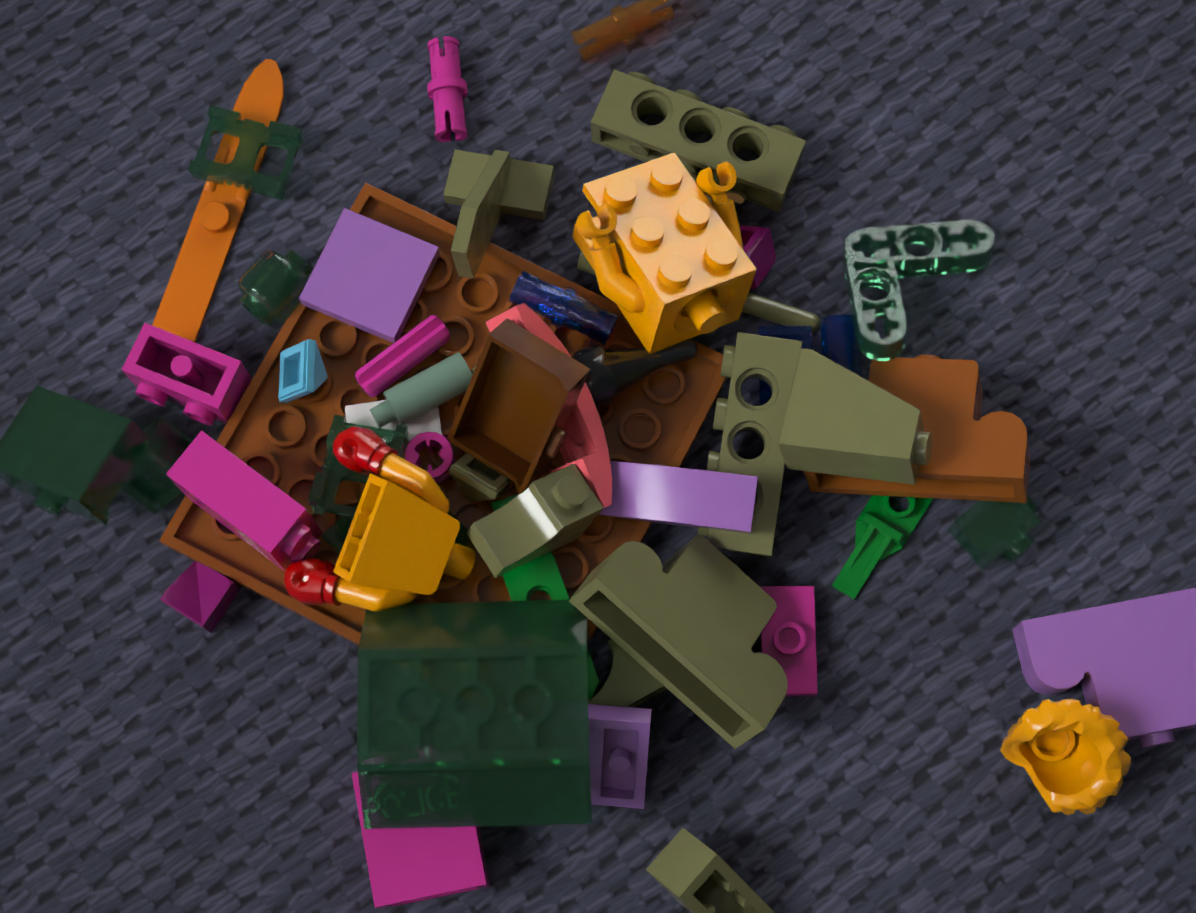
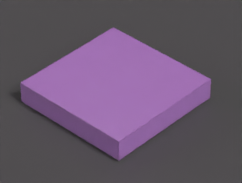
[299,208,440,343]

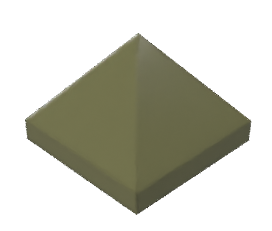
[449,453,513,502]

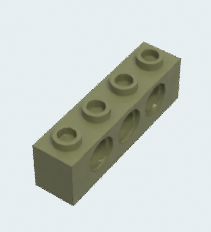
[591,69,806,212]
[697,332,802,558]

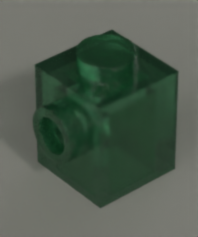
[948,495,1041,571]

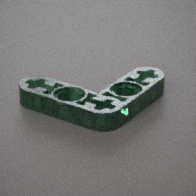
[843,220,995,361]

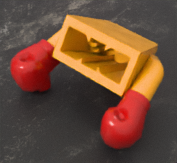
[283,426,476,612]

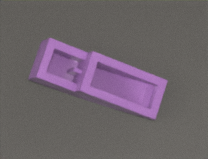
[598,461,758,534]

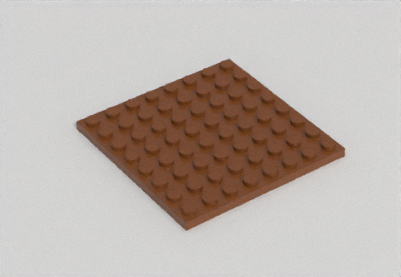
[159,182,727,739]

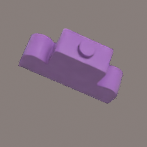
[1012,588,1196,748]

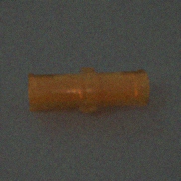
[571,0,675,62]

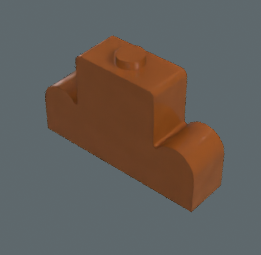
[804,354,1030,503]

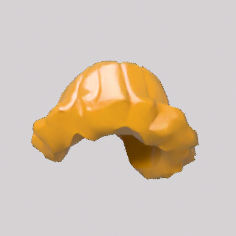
[1000,698,1131,815]

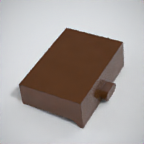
[447,318,591,494]

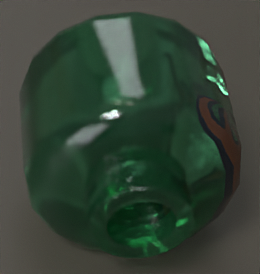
[238,249,313,328]

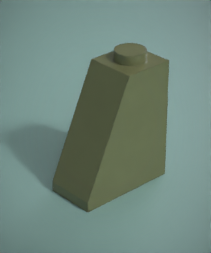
[778,348,933,485]

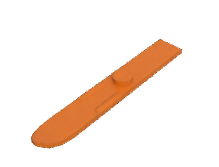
[152,59,284,343]

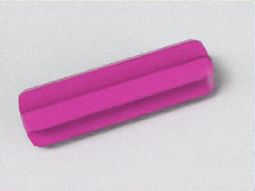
[355,315,451,397]

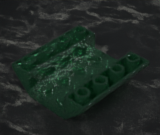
[357,600,593,830]

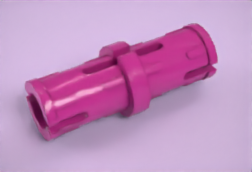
[427,36,467,142]

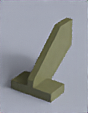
[443,149,555,279]

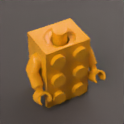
[572,152,757,354]

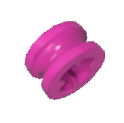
[405,432,456,484]

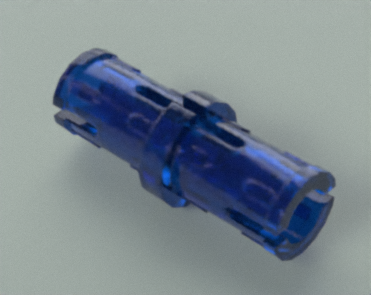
[509,271,619,346]

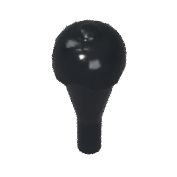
[572,339,697,407]

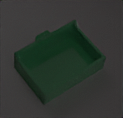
[0,386,152,525]

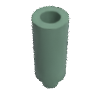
[369,352,472,428]

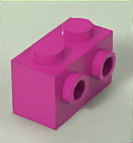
[121,323,252,426]

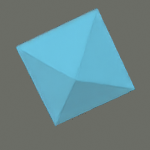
[278,339,328,403]

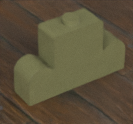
[569,535,788,749]

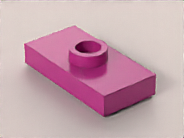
[760,586,818,696]

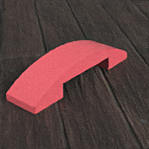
[486,303,612,509]

